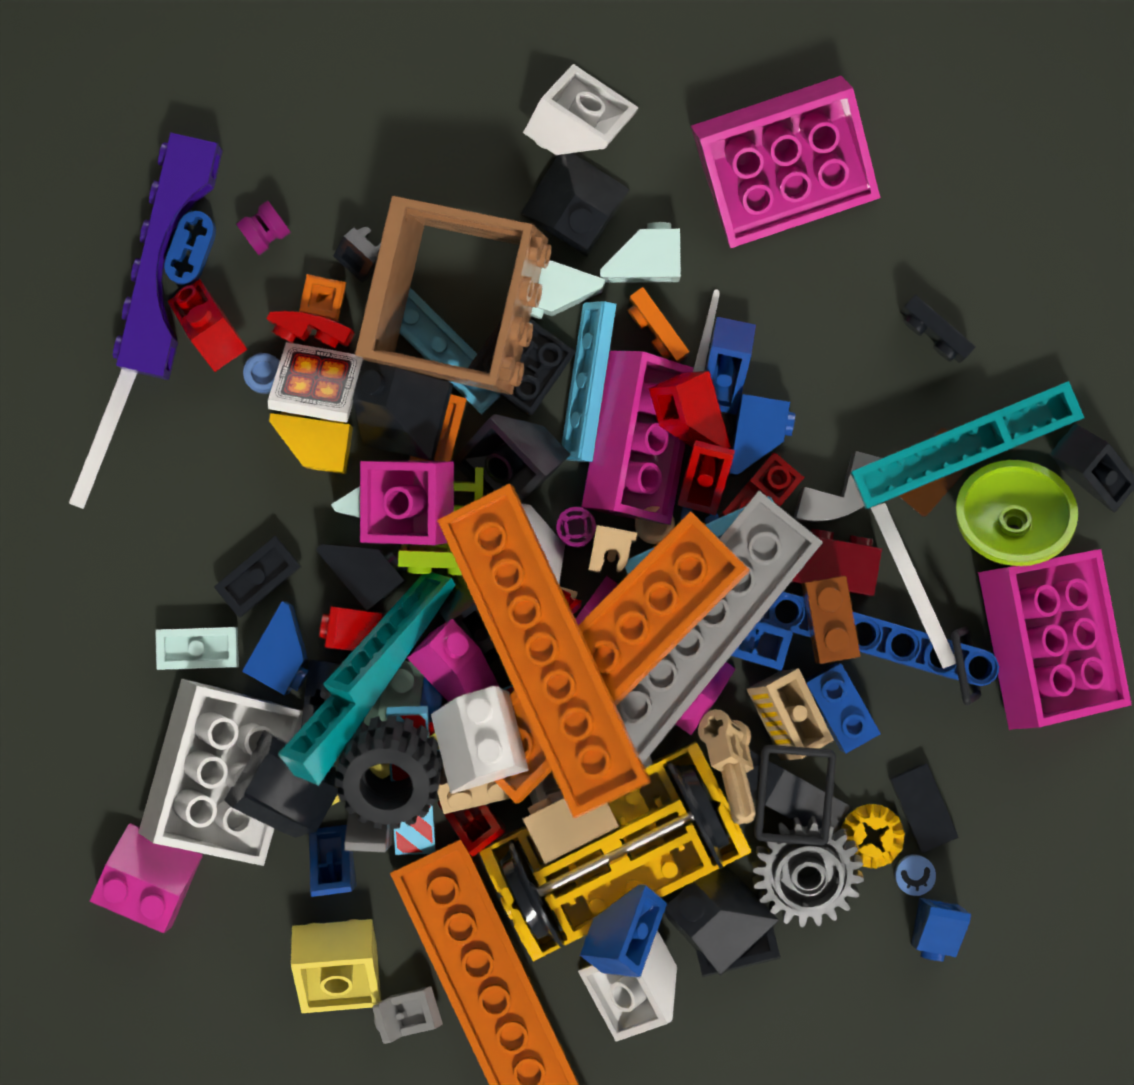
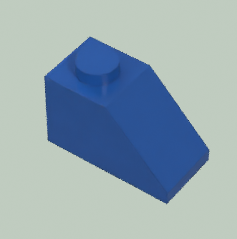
[705,317,756,415]
[728,394,795,477]
[242,601,308,695]
[580,884,667,978]
[911,897,971,962]

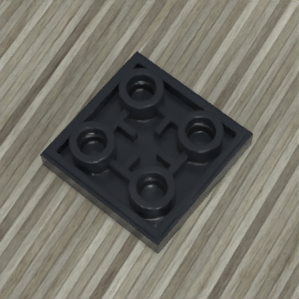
[468,318,576,417]

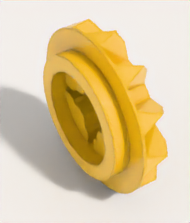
[841,804,905,869]

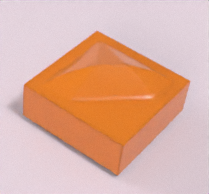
[299,274,347,322]

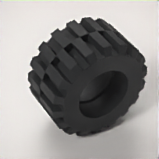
[335,715,442,829]

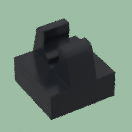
[333,227,381,283]

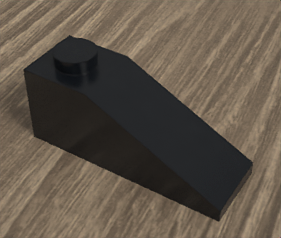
[746,749,851,834]

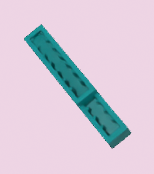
[850,381,1085,509]
[278,572,456,785]

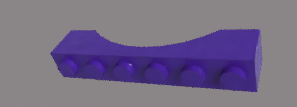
[113,132,223,380]

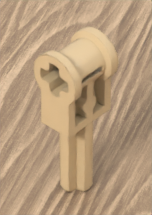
[698,709,756,824]

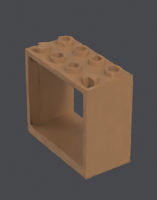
[355,196,552,395]

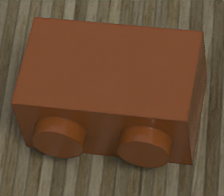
[801,576,861,664]

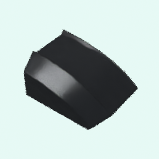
[224,730,338,838]

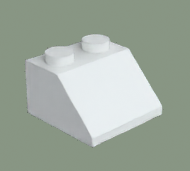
[431,686,529,794]

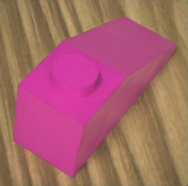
[407,619,500,702]

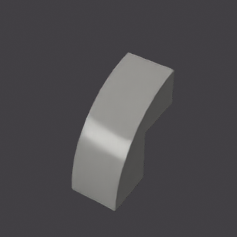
[793,451,882,522]

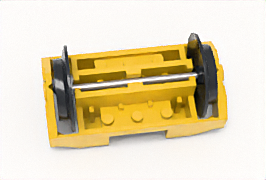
[479,741,751,961]

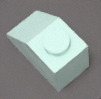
[600,222,681,283]
[531,260,605,319]

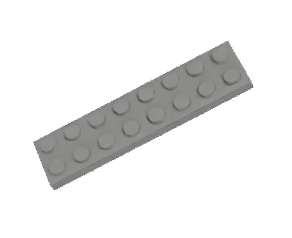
[616,491,823,764]

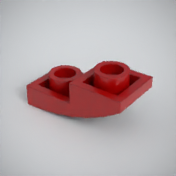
[266,311,355,349]
[719,452,805,518]

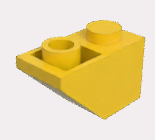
[269,411,353,474]

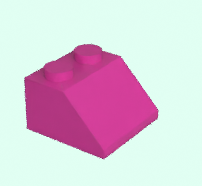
[360,461,454,545]
[90,823,203,933]

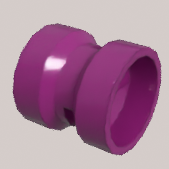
[236,200,291,256]
[556,507,596,548]

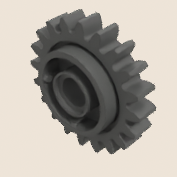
[752,816,864,927]

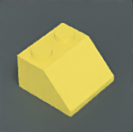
[291,919,381,1013]

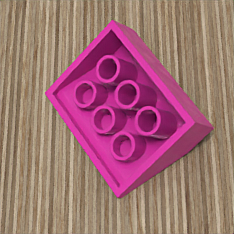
[691,76,880,248]
[978,549,1132,730]

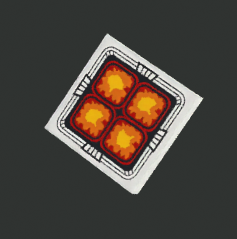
[268,342,364,423]

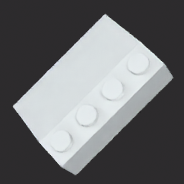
[138,679,303,866]

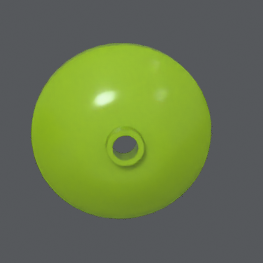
[955,460,1078,566]

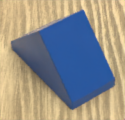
[309,825,357,897]

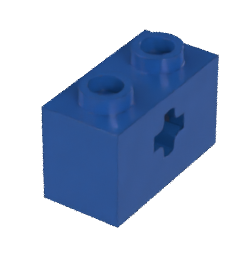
[731,621,793,671]
[805,662,881,754]

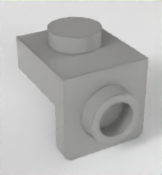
[373,986,443,1044]

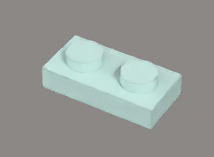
[156,627,239,670]

